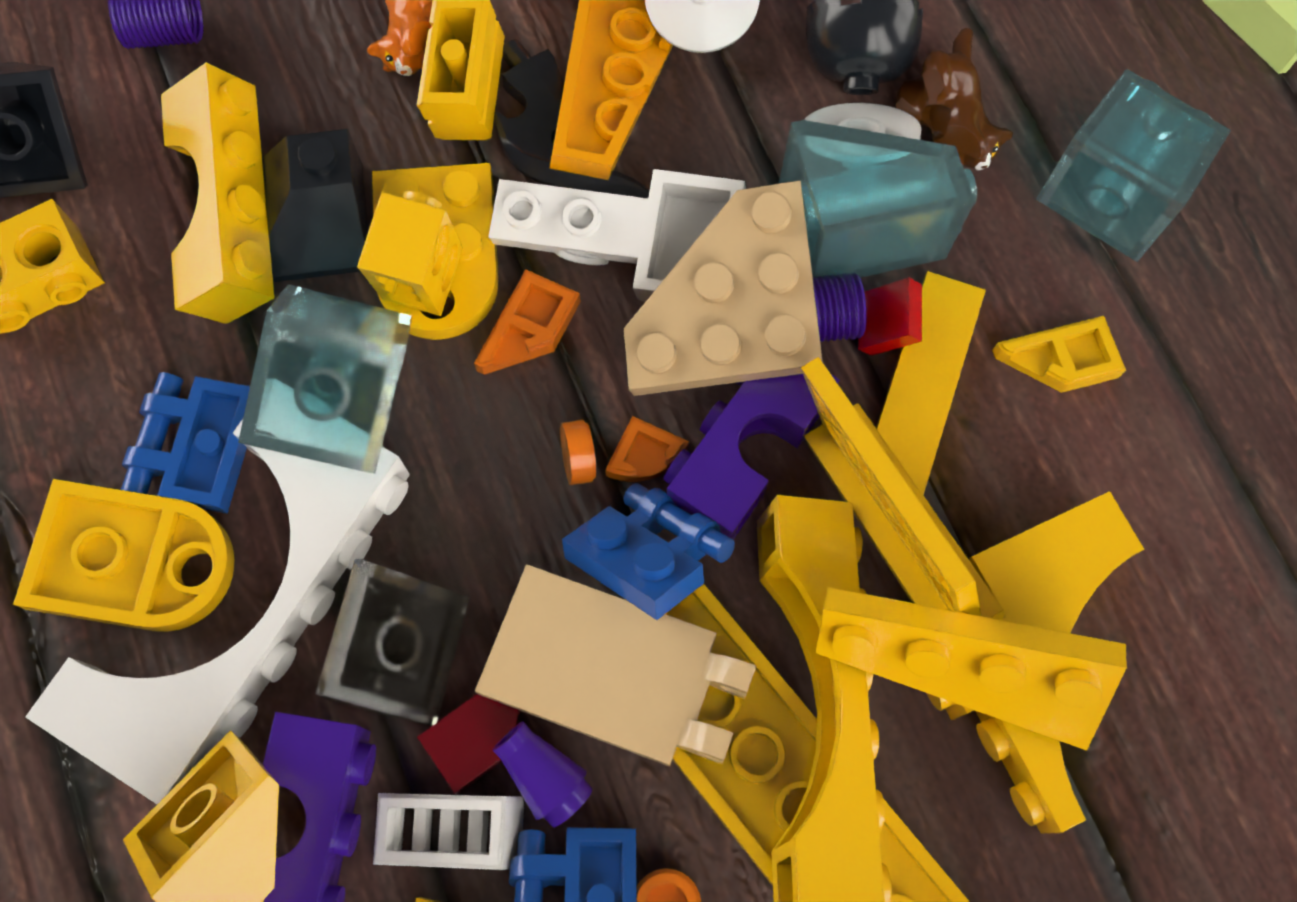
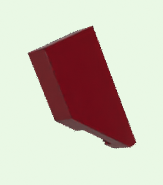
[417,694,520,794]

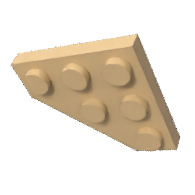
[624,180,823,396]

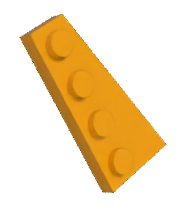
[549,0,673,180]

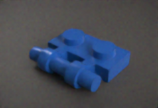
[121,372,261,514]
[562,483,735,620]
[508,827,637,902]

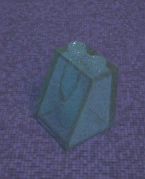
[1036,69,1231,262]
[779,120,977,277]
[238,284,412,474]

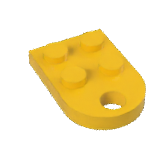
[372,163,499,340]
[13,479,235,632]

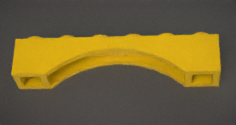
[757,495,892,902]

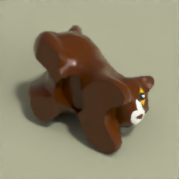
[895,28,1013,185]

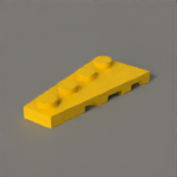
[815,587,1127,751]

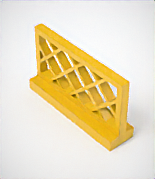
[801,357,1005,620]

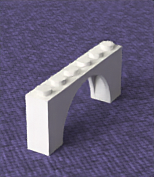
[25,381,410,804]

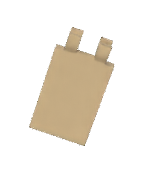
[475,564,756,767]

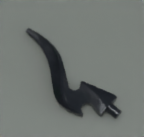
[495,39,650,198]

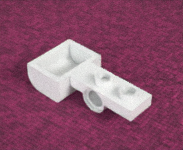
[488,169,746,302]

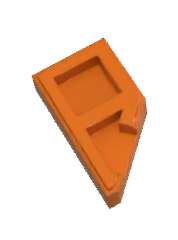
[474,269,581,375]

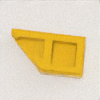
[992,316,1126,393]

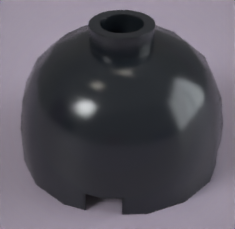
[806,0,923,95]

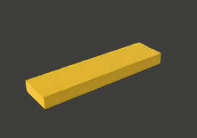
[876,271,986,495]

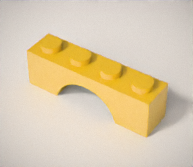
[161,62,275,324]

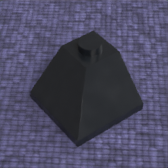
[0,62,88,198]
[262,129,368,283]

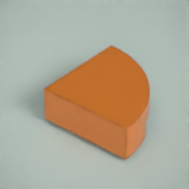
[605,416,689,482]

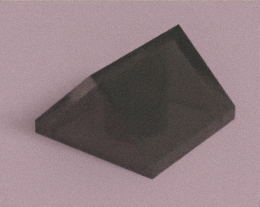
[316,559,469,726]

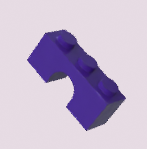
[663,374,840,540]
[263,712,376,902]

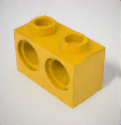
[357,191,463,316]
[0,199,105,334]

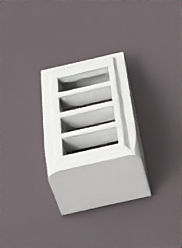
[373,793,524,870]

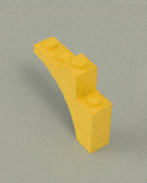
[926,491,1144,834]

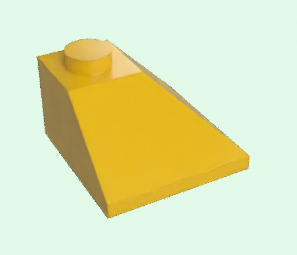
[123,730,279,902]

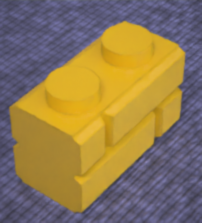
[417,0,505,140]

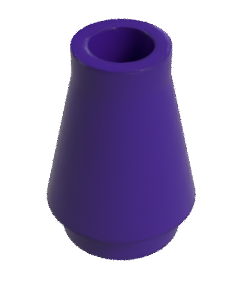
[493,722,593,827]

